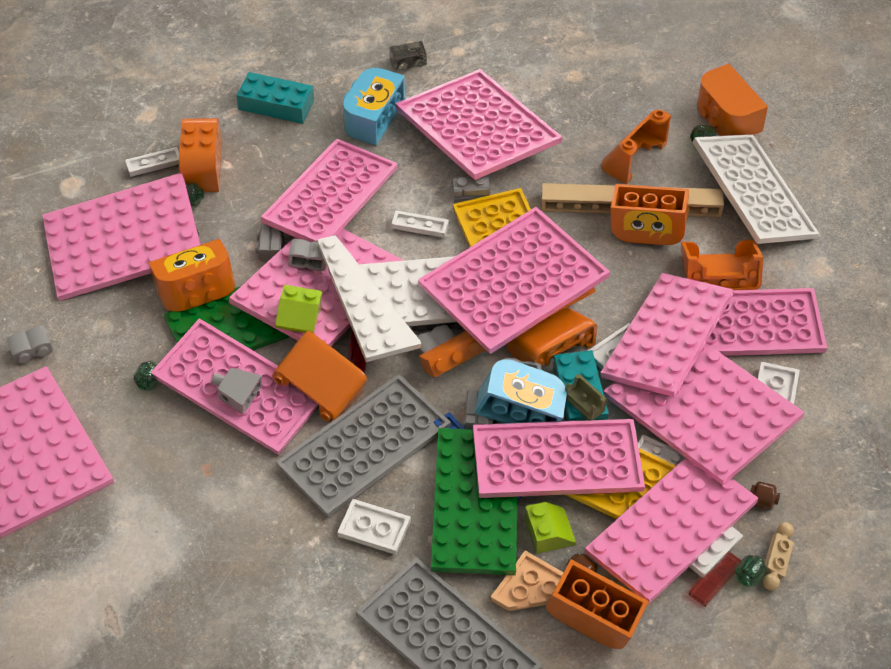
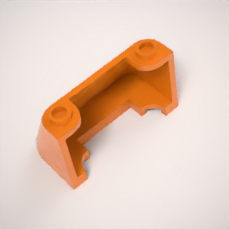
[601,110,671,185]
[681,240,764,290]
[507,307,598,367]
[272,331,367,423]

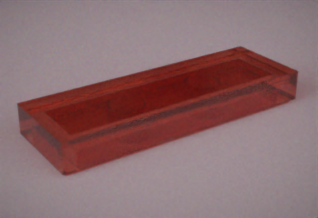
[688,552,743,607]

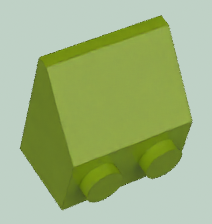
[275,284,322,333]
[525,502,576,554]

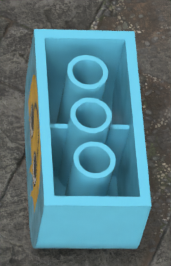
[343,68,405,146]
[474,359,567,424]

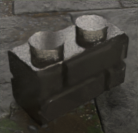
[389,41,427,71]

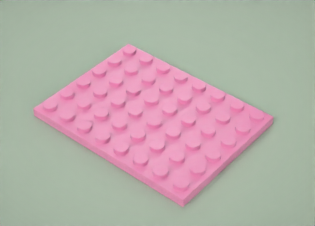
[395,69,562,180]
[42,173,201,301]
[418,207,610,354]
[229,229,404,346]
[603,343,804,486]
[0,366,114,538]

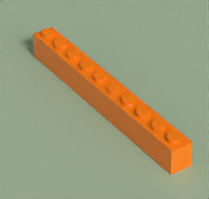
[419,287,596,377]

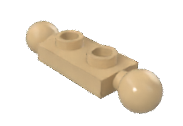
[763,522,794,591]

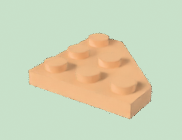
[490,550,563,611]

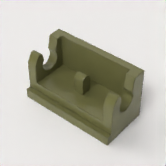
[565,374,607,421]

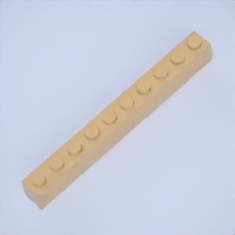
[541,183,724,217]

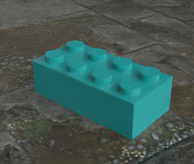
[236,72,314,124]
[553,350,609,421]

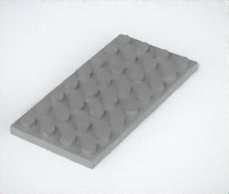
[276,374,451,518]
[356,557,542,669]

